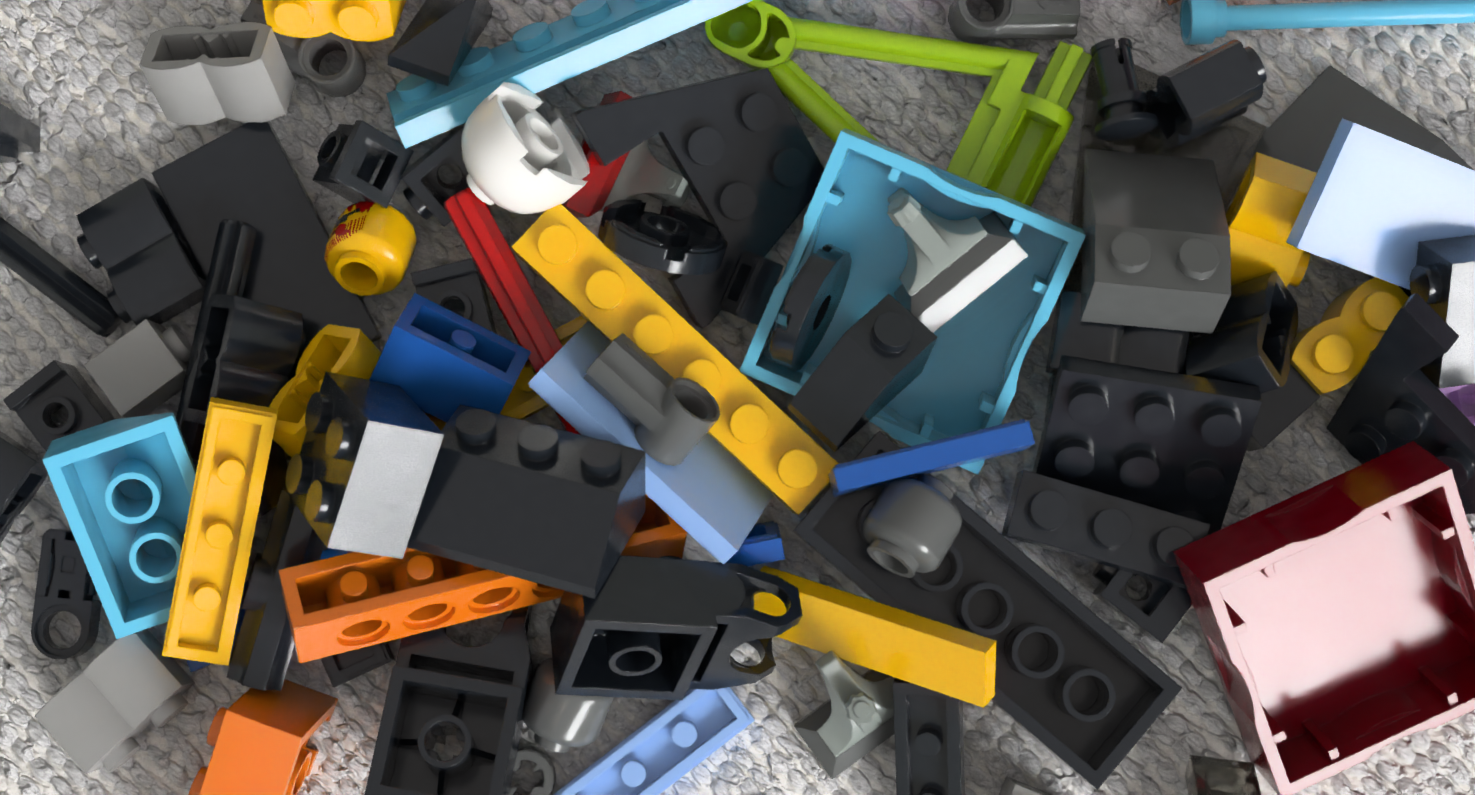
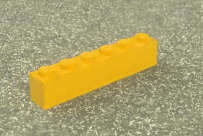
[512,204,839,515]

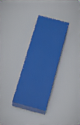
[828,419,1035,497]

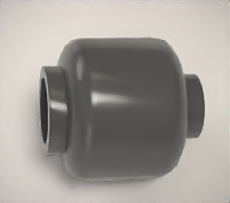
[863,474,962,578]
[522,658,614,753]

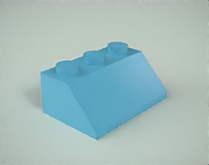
[42,412,244,639]

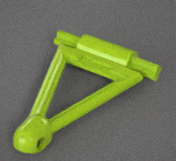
[705,0,1093,207]

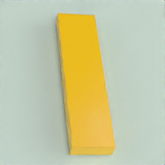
[162,397,278,666]
[754,566,996,708]

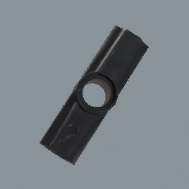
[226,487,325,691]

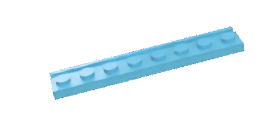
[386,0,753,149]

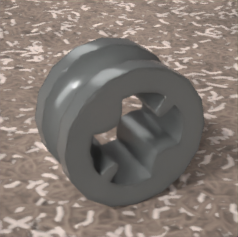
[509,748,556,795]

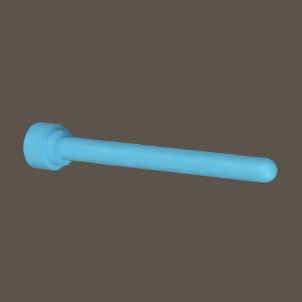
[1180,0,1475,45]

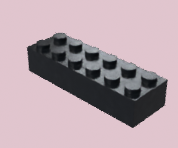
[793,431,1182,790]

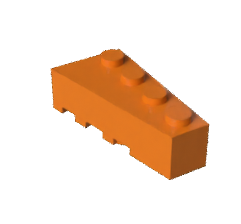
[188,679,338,795]

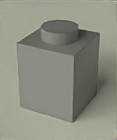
[84,319,192,418]

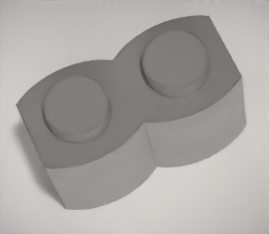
[139,22,296,125]
[35,629,195,774]

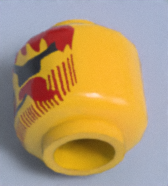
[324,201,417,296]

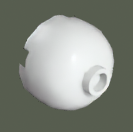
[461,82,590,215]

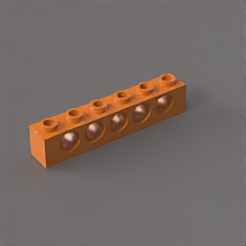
[279,494,687,664]

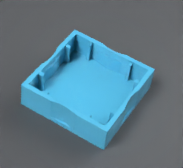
[739,128,1086,475]

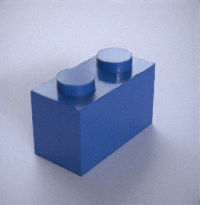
[369,292,531,423]

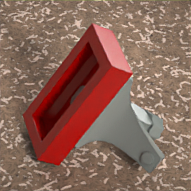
[562,91,690,218]

